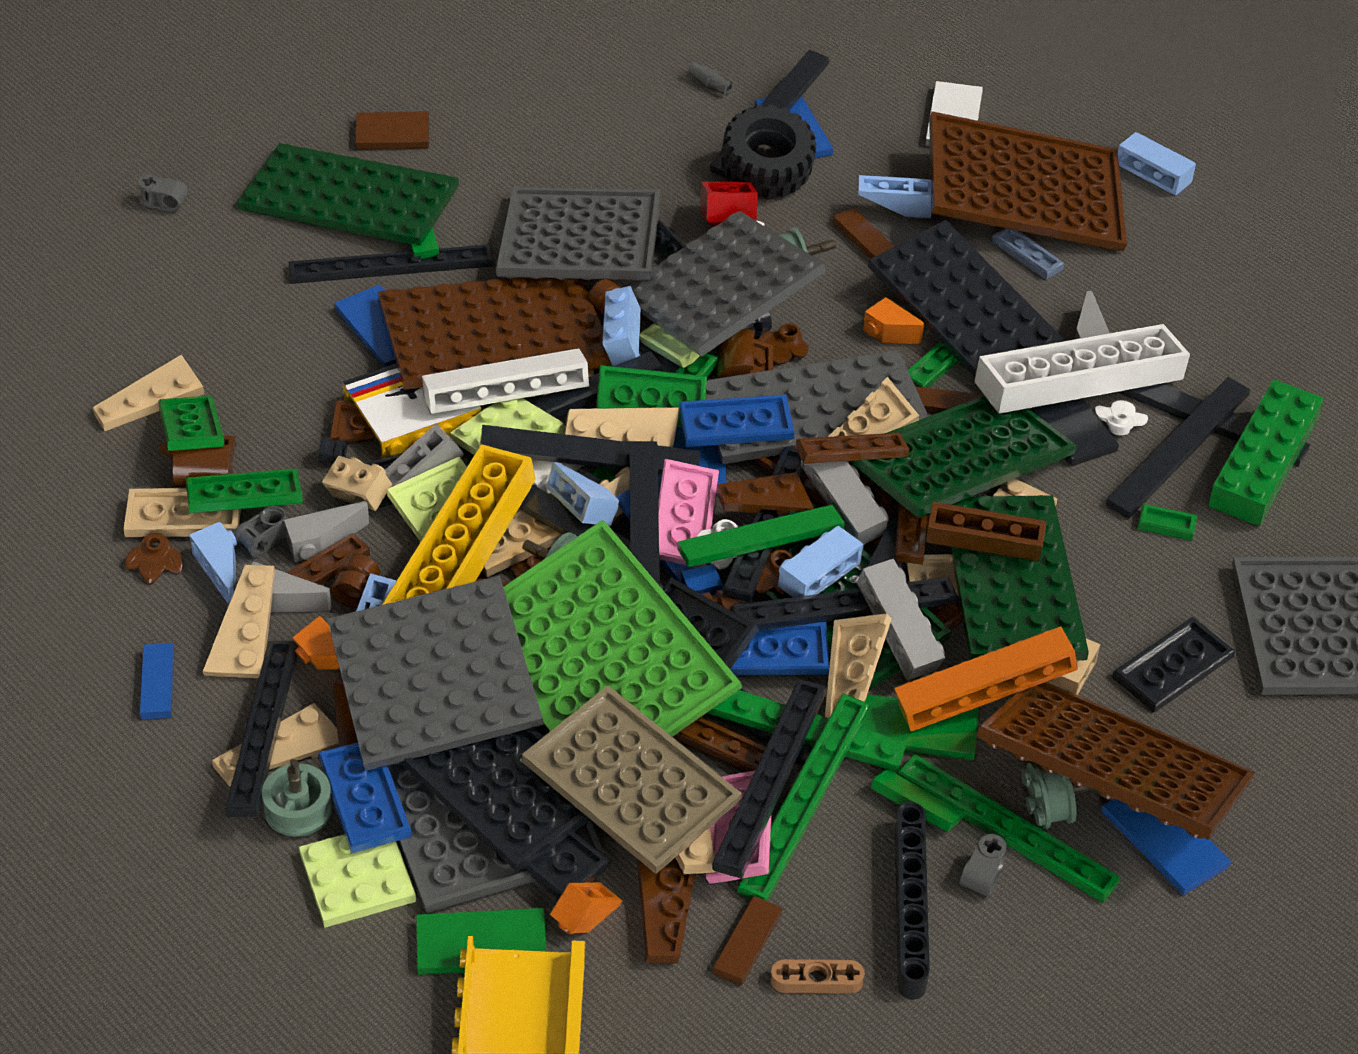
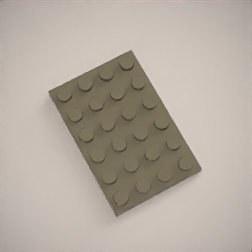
[522,685,742,874]

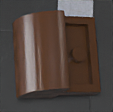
[716,329,773,379]
[173,436,236,487]

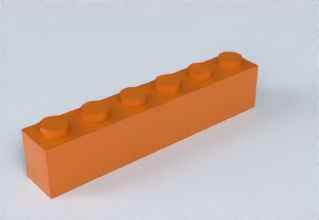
[894,627,1078,732]

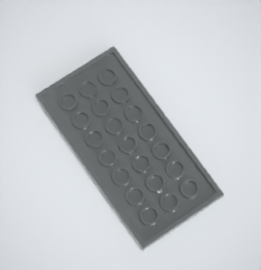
[705,350,929,464]

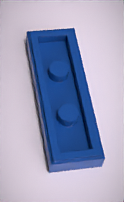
[140,643,174,719]

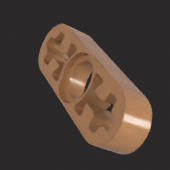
[770,959,865,994]

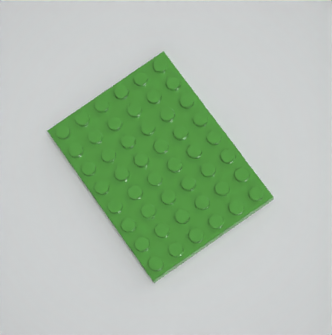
[503,520,742,737]

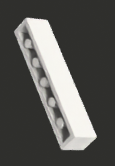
[422,349,589,414]

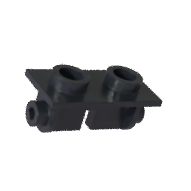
[655,220,686,259]

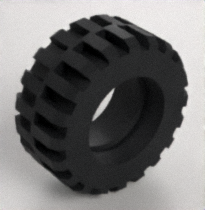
[721,105,816,198]

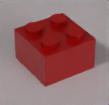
[700,182,758,226]

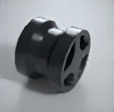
[318,436,347,464]

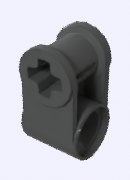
[138,174,188,212]
[234,506,287,558]
[959,834,1007,897]

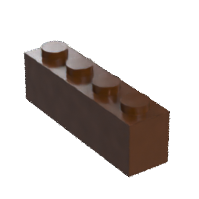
[926,502,1047,561]

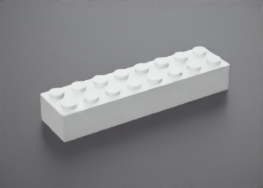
[974,324,1190,413]

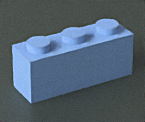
[1118,132,1196,196]
[603,286,641,367]
[778,526,863,597]

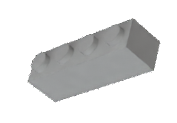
[801,459,889,545]
[857,559,945,681]

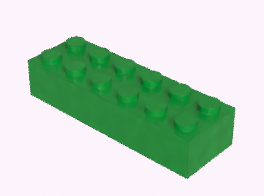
[1208,379,1324,527]

